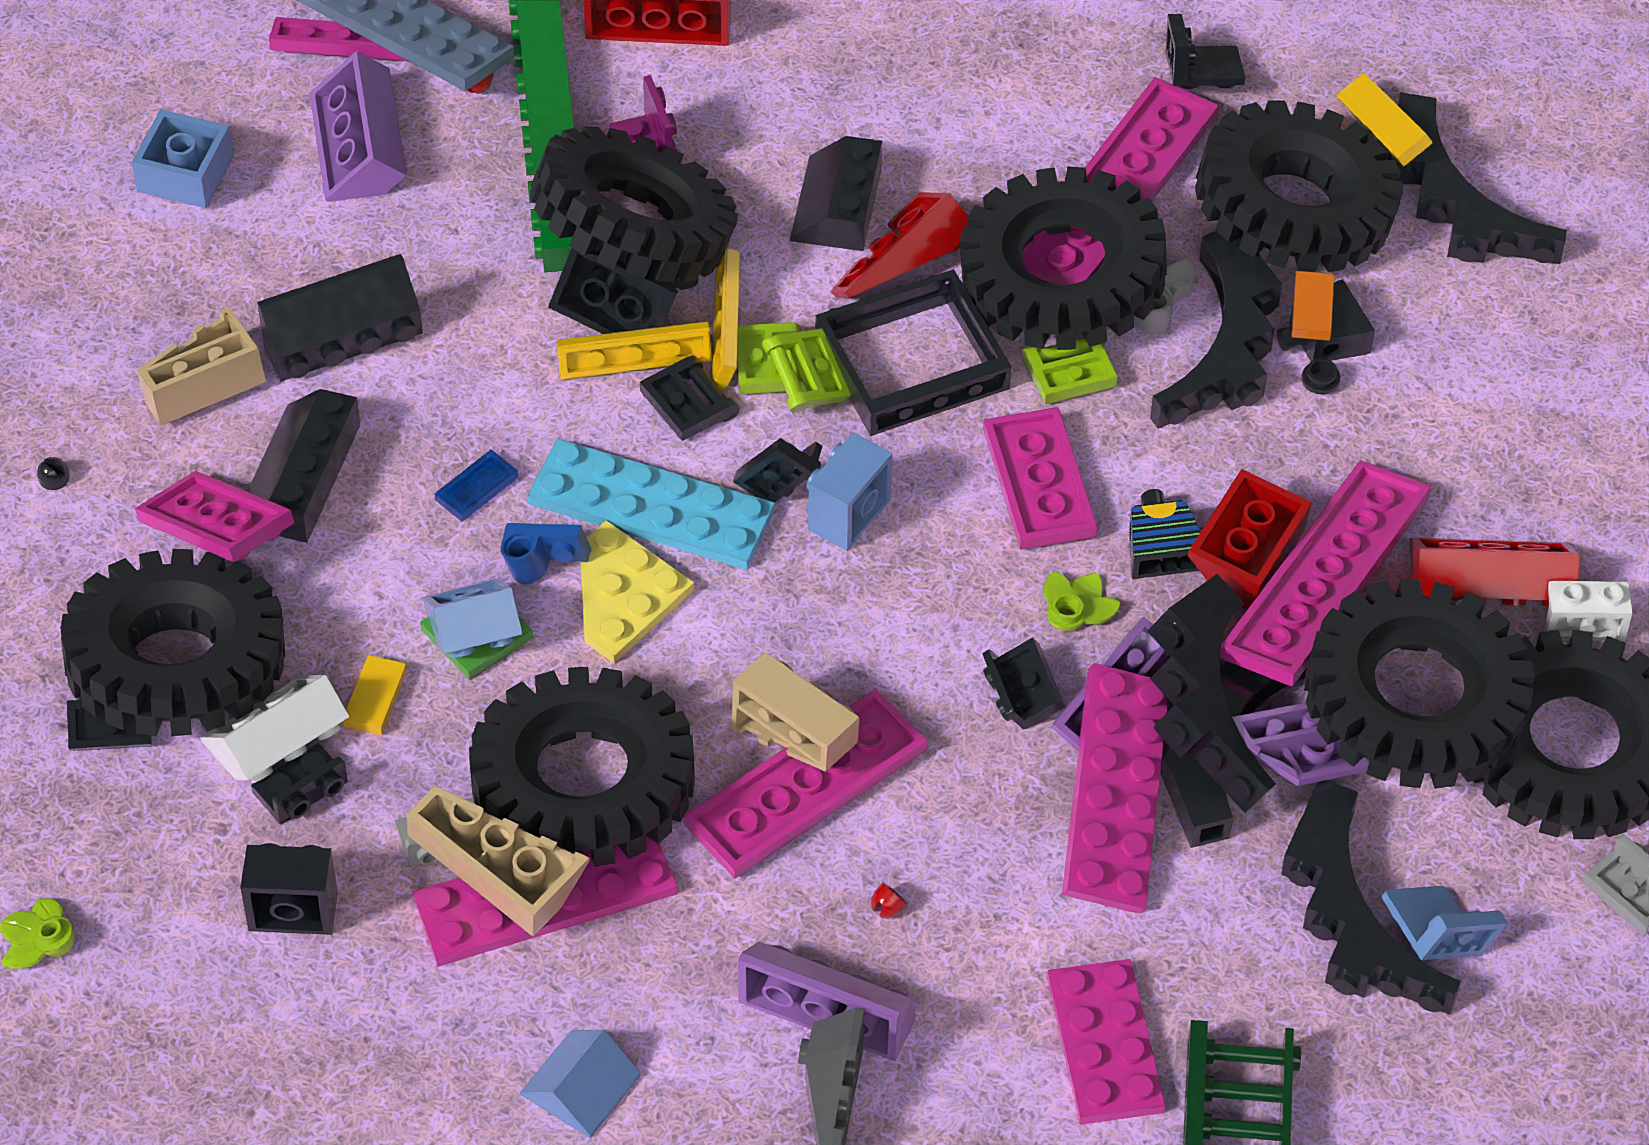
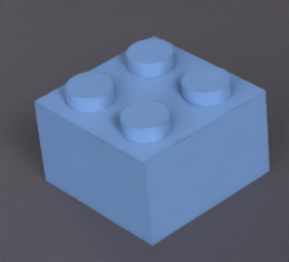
[132,109,234,208]
[806,432,892,551]

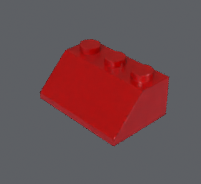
[1188,469,1312,610]

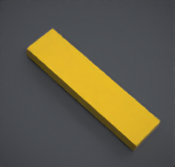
[1335,72,1433,166]
[712,248,740,389]
[556,321,712,380]

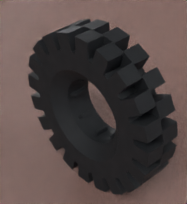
[1195,100,1403,272]
[60,549,285,737]

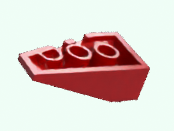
[830,192,968,298]

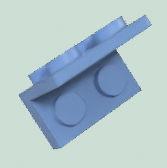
[1381,886,1508,960]

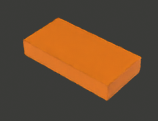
[1292,271,1334,341]

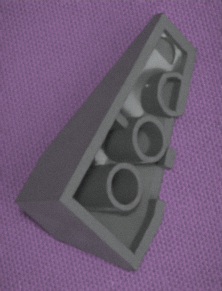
[798,1008,864,1145]

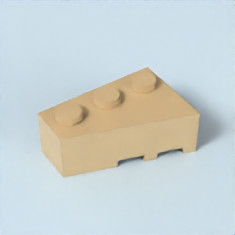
[137,306,266,426]
[731,652,859,772]

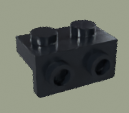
[982,637,1065,730]

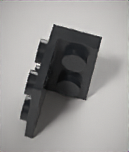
[1165,14,1246,89]

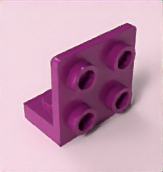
[609,75,677,153]

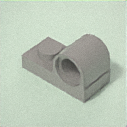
[1134,258,1195,334]

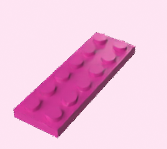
[1062,663,1168,913]
[683,688,927,879]
[412,836,677,967]

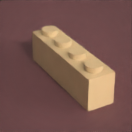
[406,786,590,937]

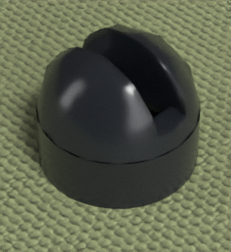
[37,457,70,490]

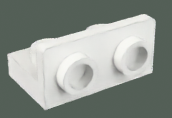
[1544,581,1632,641]

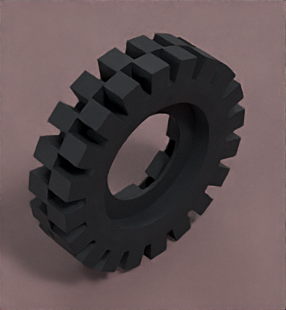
[530,126,738,282]
[960,166,1167,350]
[1304,579,1535,789]
[1473,630,1649,839]
[469,667,695,867]

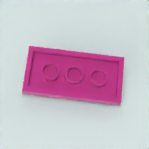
[983,407,1097,550]
[135,471,294,562]
[1047,959,1165,1125]

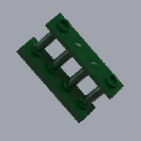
[1183,1020,1301,1145]

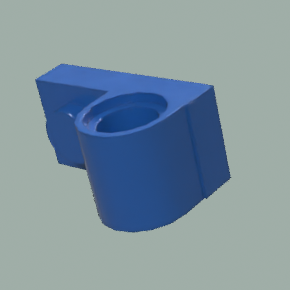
[500,523,591,584]

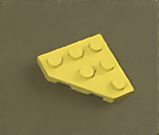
[580,520,694,664]

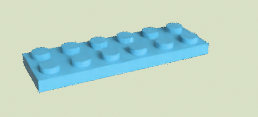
[527,438,775,570]

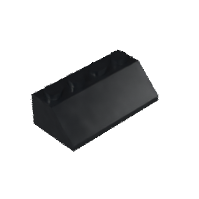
[257,254,423,382]
[247,389,360,543]

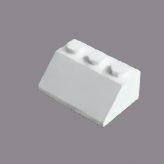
[200,675,349,783]

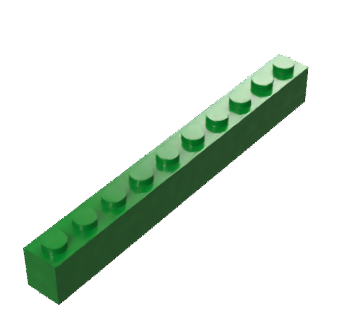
[508,0,574,273]

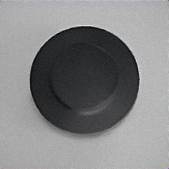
[1301,358,1340,395]

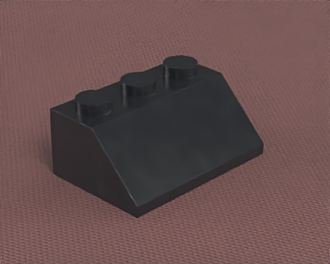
[790,136,882,251]

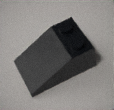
[548,248,678,334]

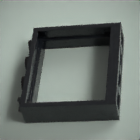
[815,269,1012,436]

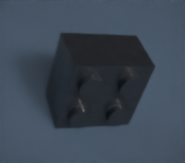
[240,843,338,935]

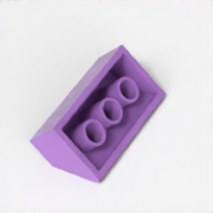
[309,51,407,202]
[738,941,916,1061]

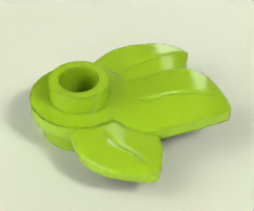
[1043,571,1121,631]
[0,898,75,969]

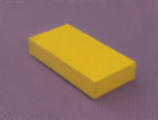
[343,655,407,736]

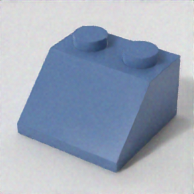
[422,578,522,658]

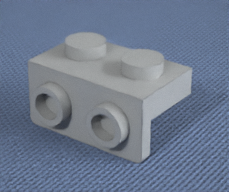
[1582,834,1649,936]

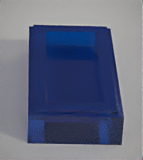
[434,449,518,522]

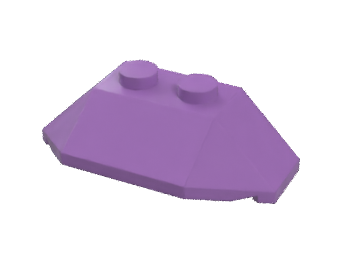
[1051,616,1174,750]
[1232,703,1370,786]

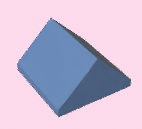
[520,1030,641,1138]

